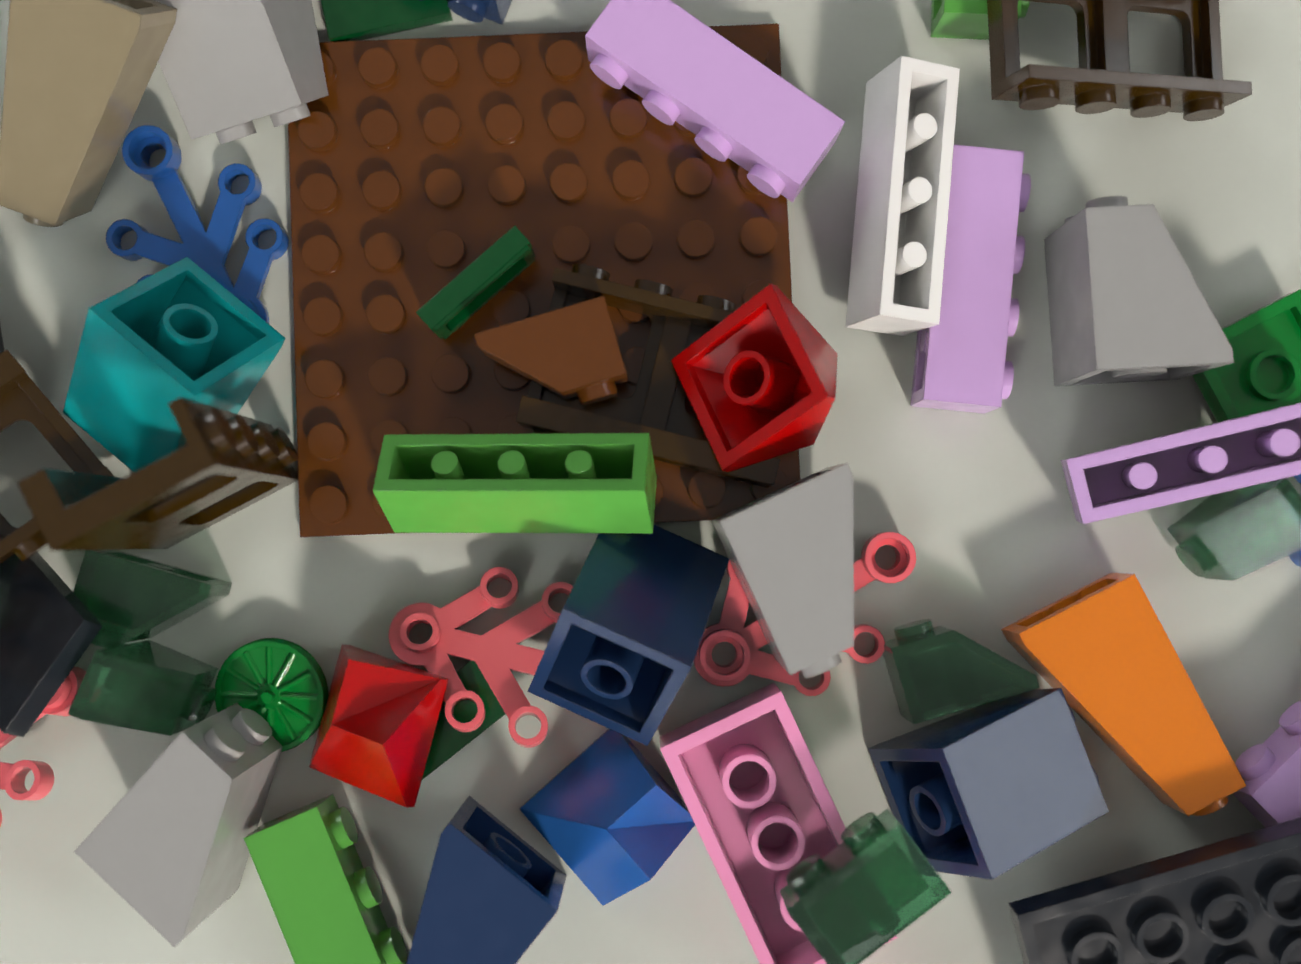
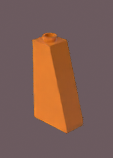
[1001,572,1246,816]

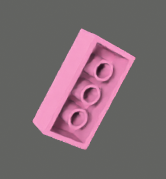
[659,683,897,964]

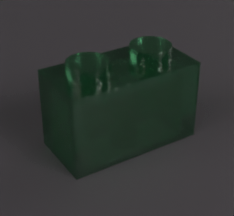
[780,809,952,964]

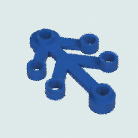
[106,125,289,324]

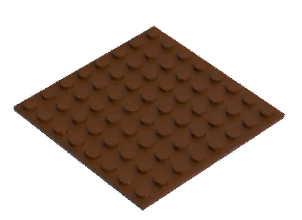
[288,23,800,537]

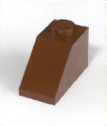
[474,296,628,405]

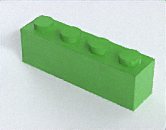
[373,433,657,533]
[244,794,407,964]

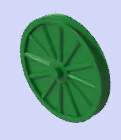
[214,638,329,752]

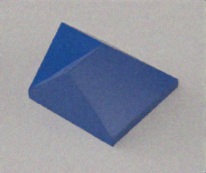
[520,729,695,906]

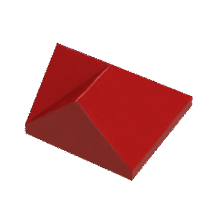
[671,284,838,472]
[309,644,448,808]

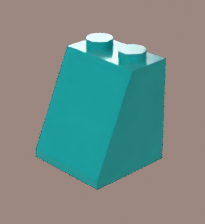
[63,257,285,472]

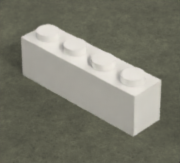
[845,56,960,336]

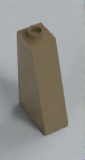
[0,0,177,227]

